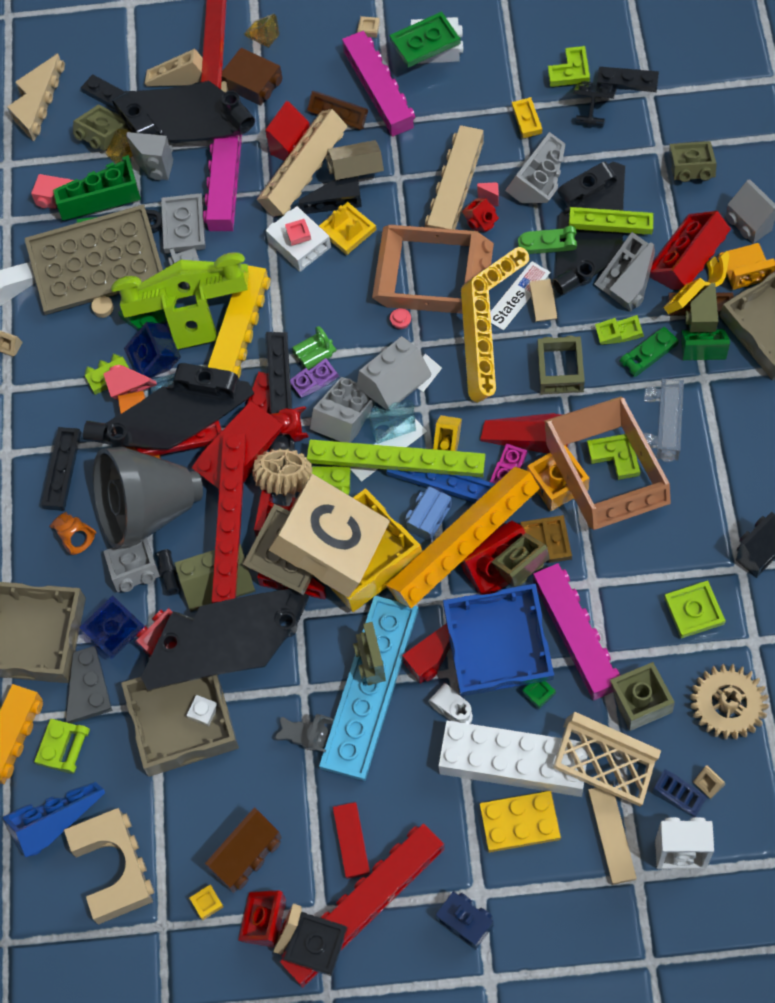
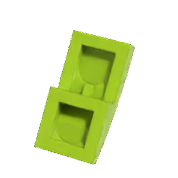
[595,315,644,344]

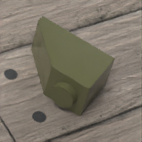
[685,283,718,332]

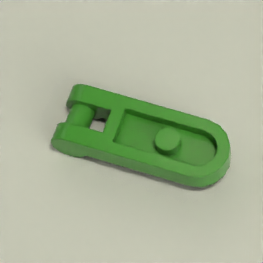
[518,226,577,254]

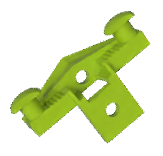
[111,252,249,349]

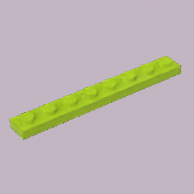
[307,440,485,477]

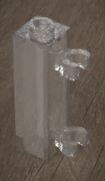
[643,379,684,462]

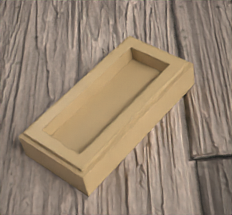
[273,904,302,955]

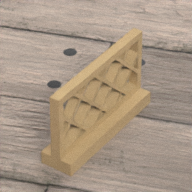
[553,712,661,807]

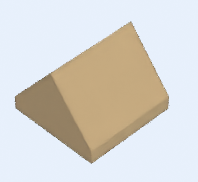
[0,331,23,356]
[693,765,725,799]

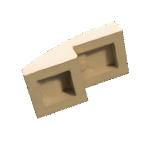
[529,279,557,322]

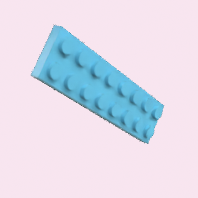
[319,596,419,781]

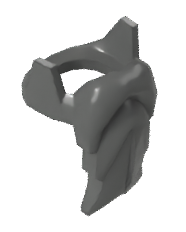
[275,714,334,753]

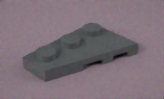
[66,646,113,724]

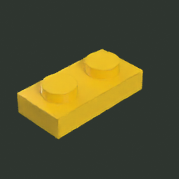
[512,97,542,138]

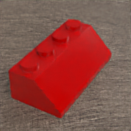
[649,211,731,290]

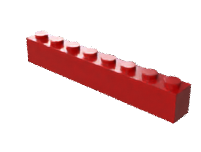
[280,823,445,988]

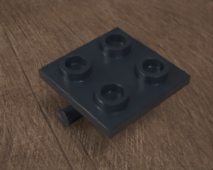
[573,81,617,127]

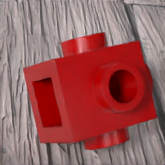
[462,198,499,232]

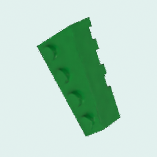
[53,155,141,221]

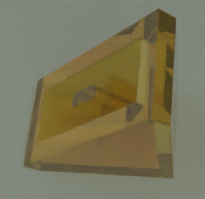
[244,14,280,48]
[106,129,133,164]

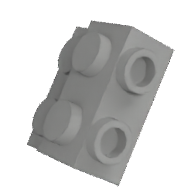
[104,538,160,592]

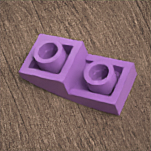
[290,358,339,397]

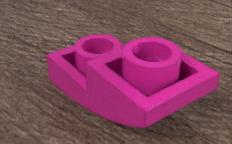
[490,443,528,484]

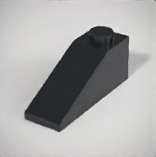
[299,176,362,214]

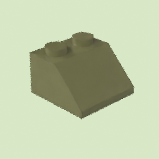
[492,533,550,587]
[610,662,675,731]

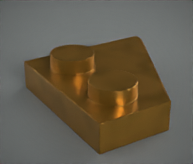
[521,515,572,563]

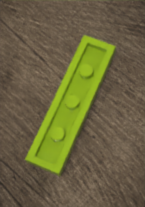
[569,207,653,235]

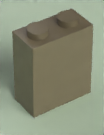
[326,140,384,180]

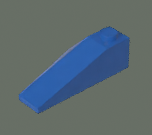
[2,782,105,857]

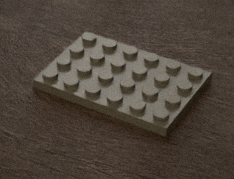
[24,204,163,315]

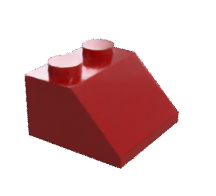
[265,101,310,161]

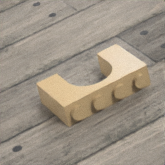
[64,808,155,925]

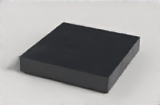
[284,912,348,977]

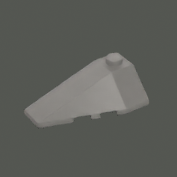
[505,132,565,203]

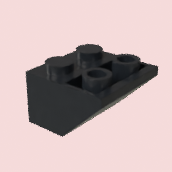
[736,512,775,578]

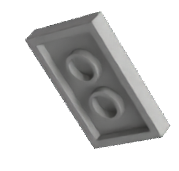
[161,193,206,253]

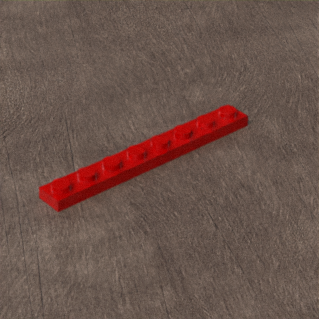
[212,433,246,603]

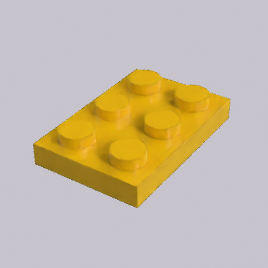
[480,791,561,853]

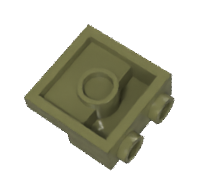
[73,104,129,151]
[669,141,717,182]
[353,622,386,685]

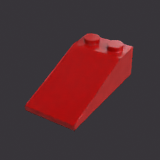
[192,401,285,489]

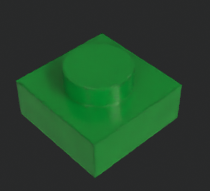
[522,681,556,709]

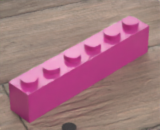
[342,30,415,137]
[203,134,242,231]
[533,563,620,701]

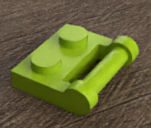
[34,718,90,774]

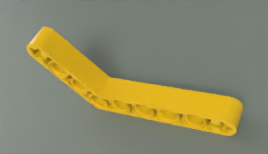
[461,247,529,402]

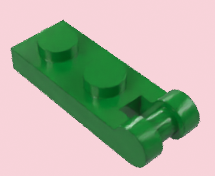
[619,326,679,377]

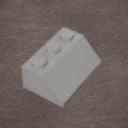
[357,336,432,411]

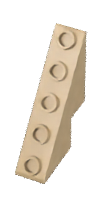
[7,54,65,141]

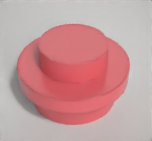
[390,308,411,329]

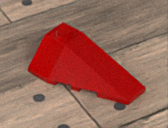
[480,413,569,454]

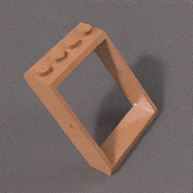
[372,225,494,314]
[545,397,671,530]

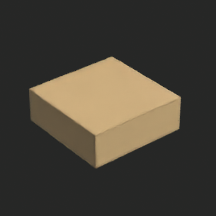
[358,16,380,38]

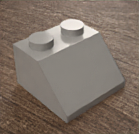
[126,132,173,180]
[725,179,775,243]

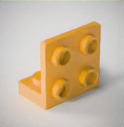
[719,243,775,290]

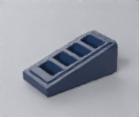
[652,769,707,818]

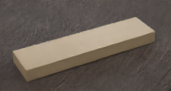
[588,784,637,885]

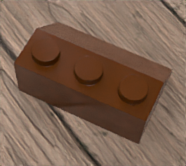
[205,807,282,894]

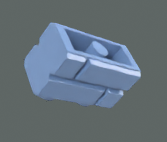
[405,486,452,542]

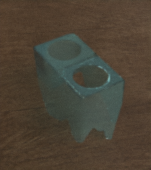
[369,400,416,444]

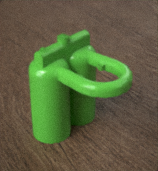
[292,326,337,370]

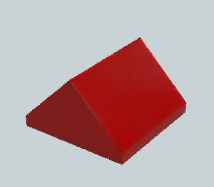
[238,890,286,948]

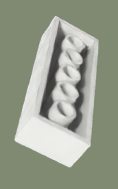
[439,721,588,797]

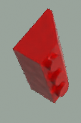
[460,520,526,595]

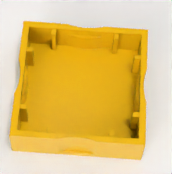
[330,488,422,612]

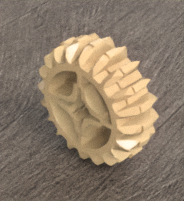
[253,448,312,496]

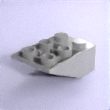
[310,377,375,443]

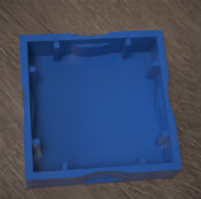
[443,583,554,697]

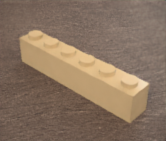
[257,109,347,217]
[425,125,484,230]

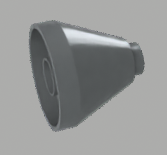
[93,447,203,549]

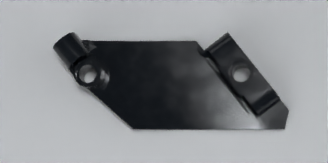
[109,80,255,142]
[552,161,625,296]
[83,363,254,450]
[141,588,309,691]

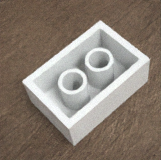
[655,817,714,869]

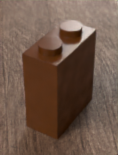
[222,48,283,106]

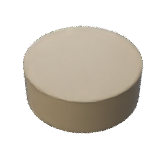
[91,296,114,318]

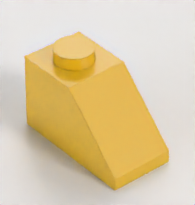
[433,415,462,451]

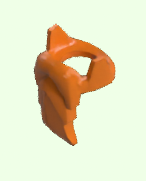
[50,512,97,555]

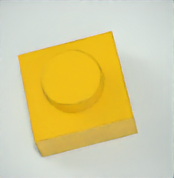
[190,885,224,920]

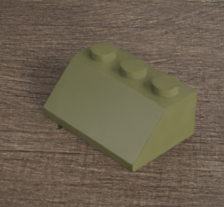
[175,545,256,612]

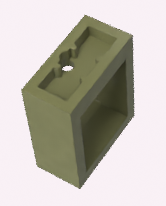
[537,335,585,395]

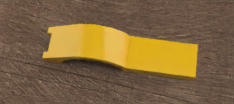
[663,251,730,314]

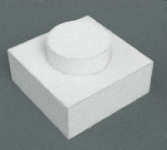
[186,695,219,727]

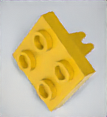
[319,202,376,255]

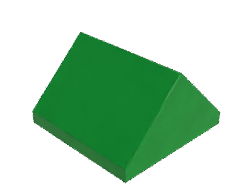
[681,329,730,361]

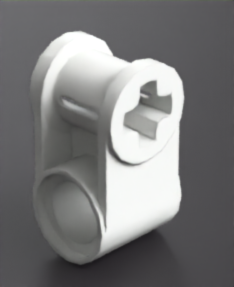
[428,684,473,724]

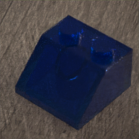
[124,322,181,378]
[79,596,145,659]

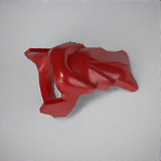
[270,406,309,442]

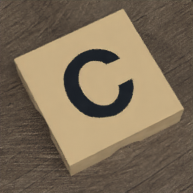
[269,474,390,598]

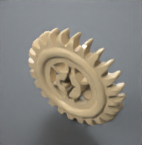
[690,664,769,740]

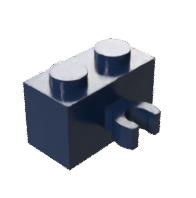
[435,891,494,950]

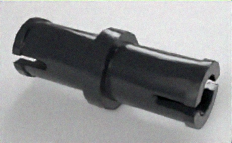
[157,549,180,595]

